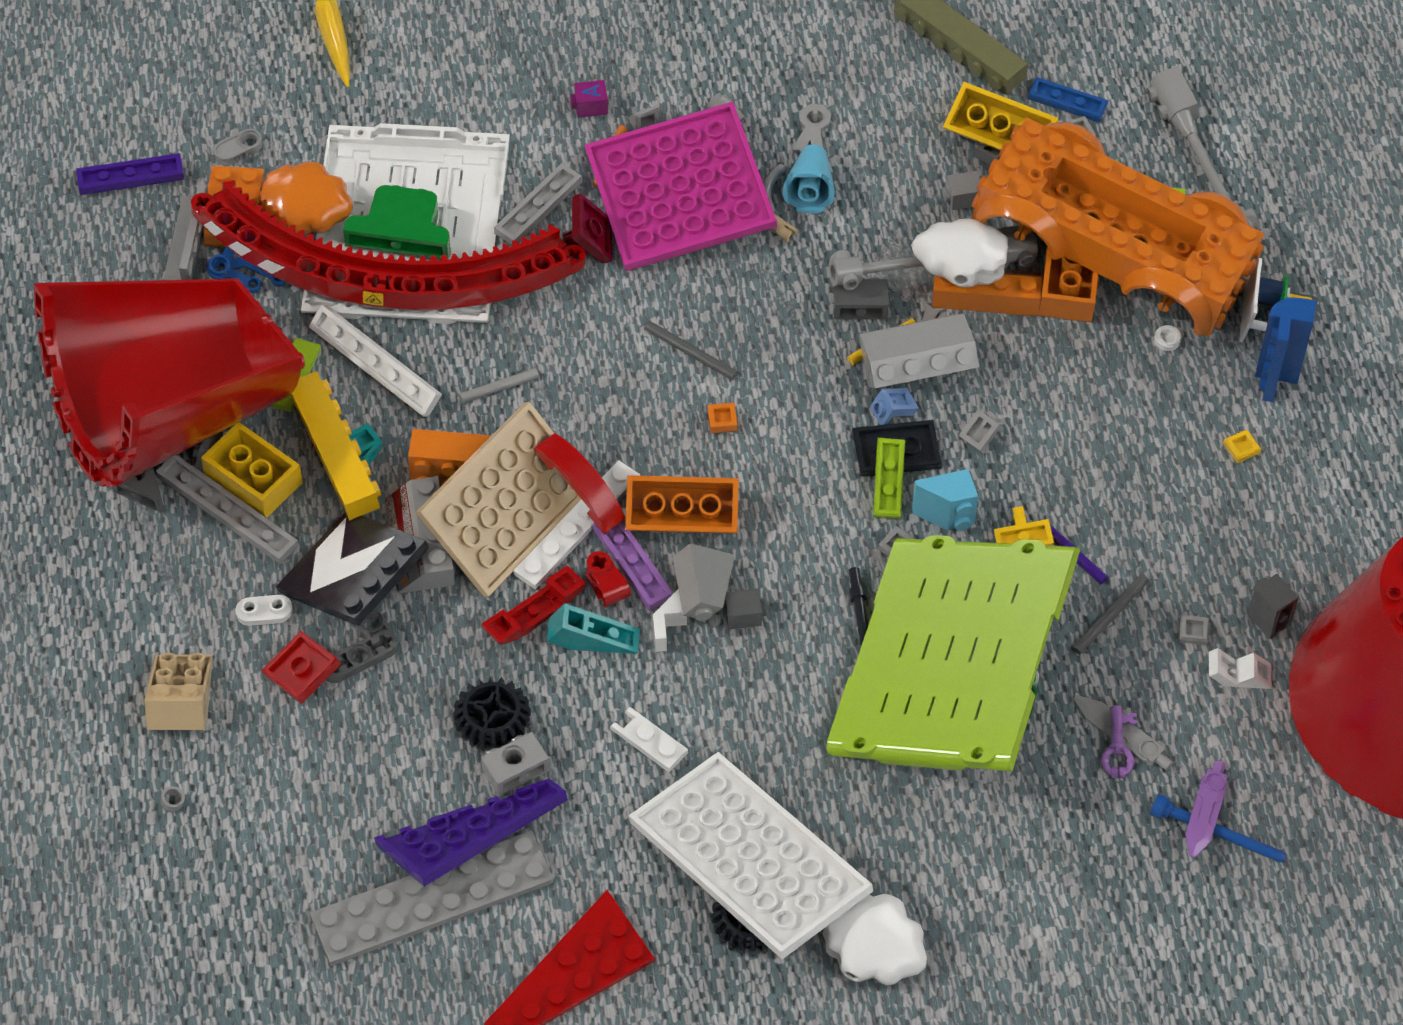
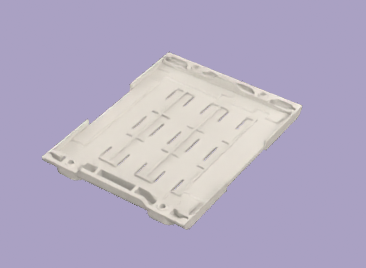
[301,123,510,324]

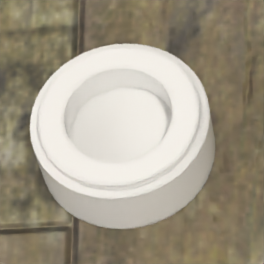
[1154,325,1182,351]

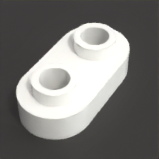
[235,595,293,626]

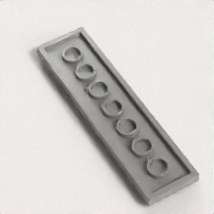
[310,830,554,966]

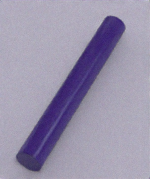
[1050,524,1109,585]

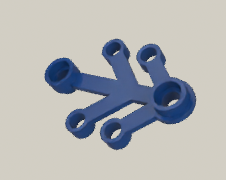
[207,247,286,293]

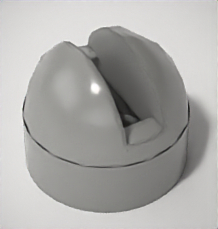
[160,786,185,812]

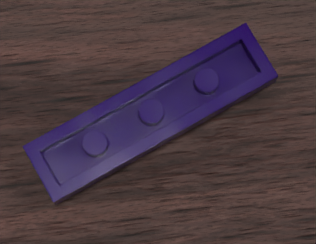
[76,153,184,195]

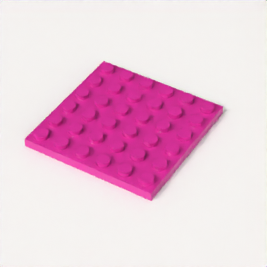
[584,102,777,271]

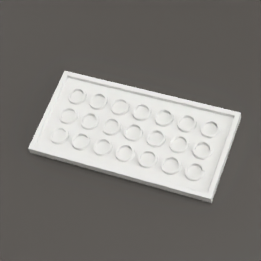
[629,752,873,959]

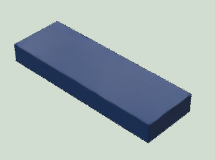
[1027,77,1109,123]

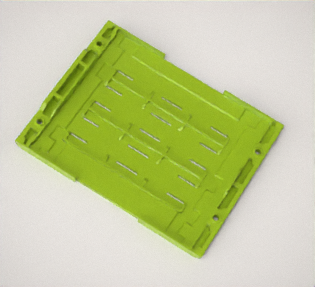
[827,535,1080,771]

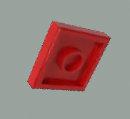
[261,631,341,704]

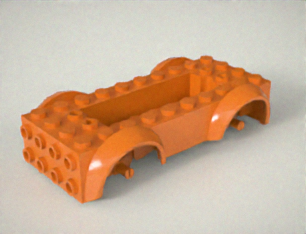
[971,117,1265,337]

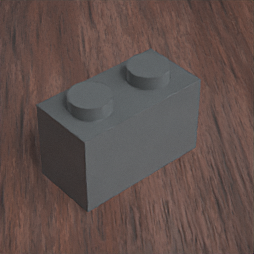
[833,278,889,319]
[1248,574,1299,639]

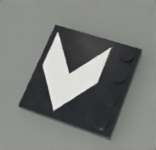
[276,512,429,626]

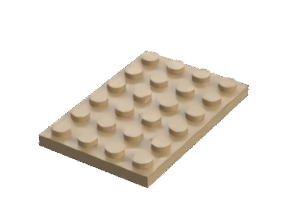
[415,402,581,597]

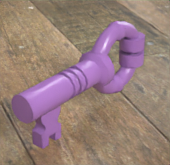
[1100,706,1137,778]

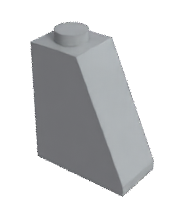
[673,544,734,621]

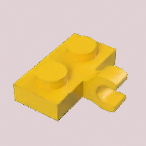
[994,506,1054,546]

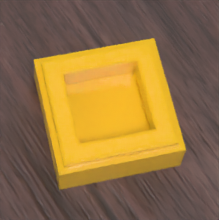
[1223,429,1262,463]

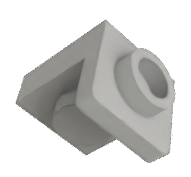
[958,409,1004,453]

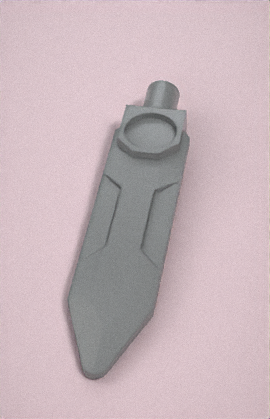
[1074,695,1174,771]

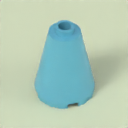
[782,144,835,213]

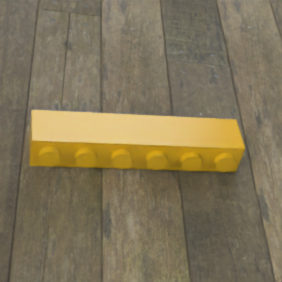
[290,371,382,521]

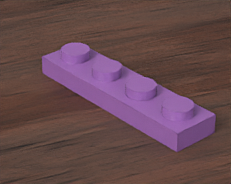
[593,521,673,611]

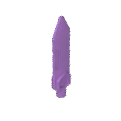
[1185,760,1228,858]

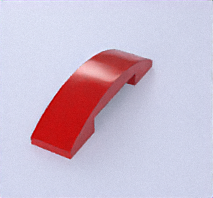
[533,433,626,535]
[481,565,586,645]

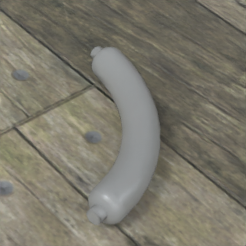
[763,164,787,212]

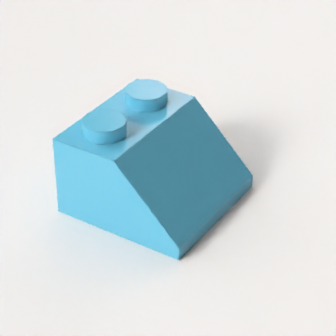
[912,469,978,531]

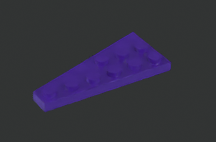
[374,778,568,887]

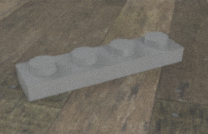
[494,163,582,245]

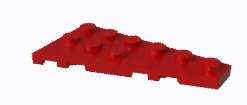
[484,890,655,1025]

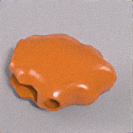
[258,161,353,235]

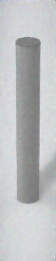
[459,368,539,404]

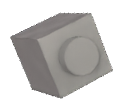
[942,171,980,210]

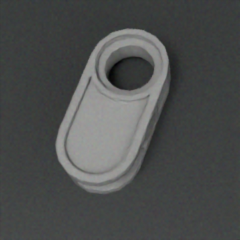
[214,129,263,165]

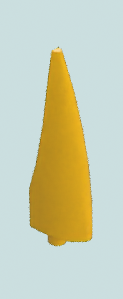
[315,0,350,87]

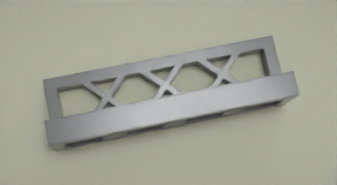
[163,184,208,280]

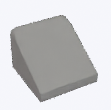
[629,105,659,130]

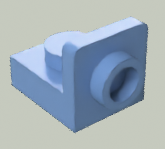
[870,388,919,425]

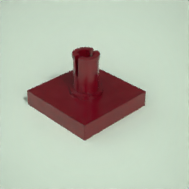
[562,193,612,263]

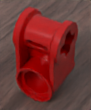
[586,551,631,608]

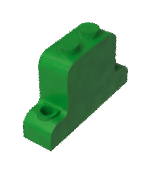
[343,185,451,260]

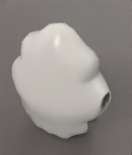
[911,218,1008,287]
[823,894,927,986]

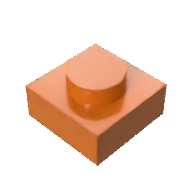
[707,403,738,433]

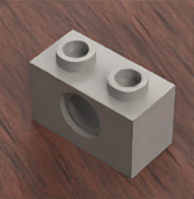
[481,732,550,796]

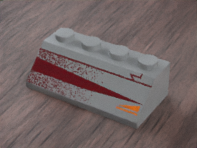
[385,476,455,593]

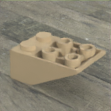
[144,653,213,730]

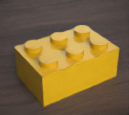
[201,422,303,518]

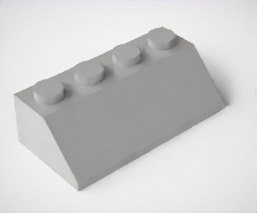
[859,313,979,388]

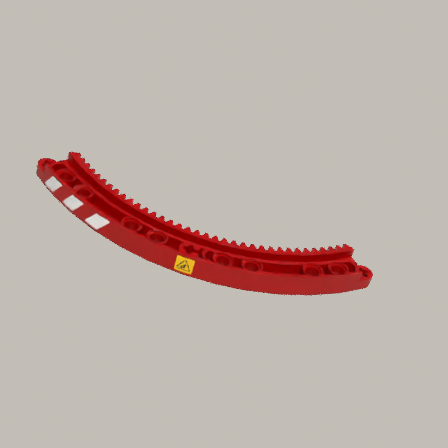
[191,180,586,310]

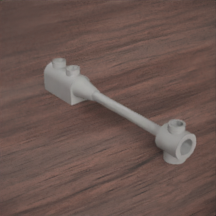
[1147,65,1259,229]
[829,225,1038,290]

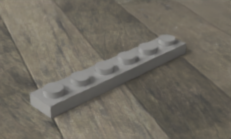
[156,455,299,564]

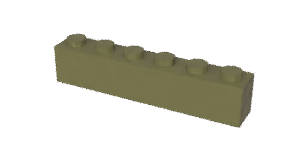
[894,0,1028,95]

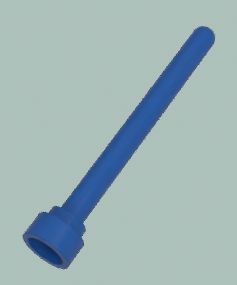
[1150,793,1286,862]

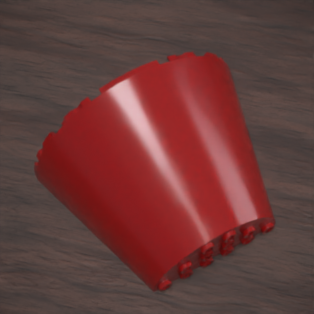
[34,279,305,487]
[1289,537,1403,819]

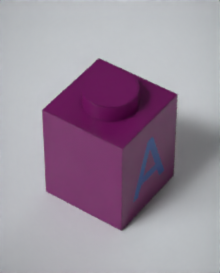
[570,80,608,117]

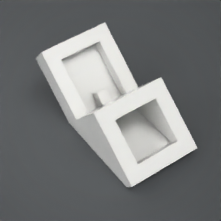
[653,589,687,652]
[1209,648,1272,689]

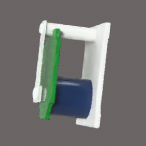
[1239,258,1290,343]

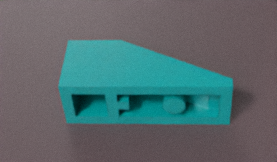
[547,603,640,654]

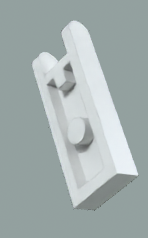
[610,707,688,772]

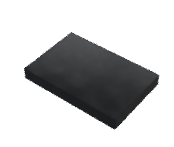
[852,420,942,477]

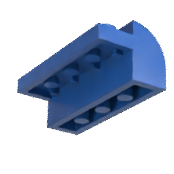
[1255,297,1316,402]

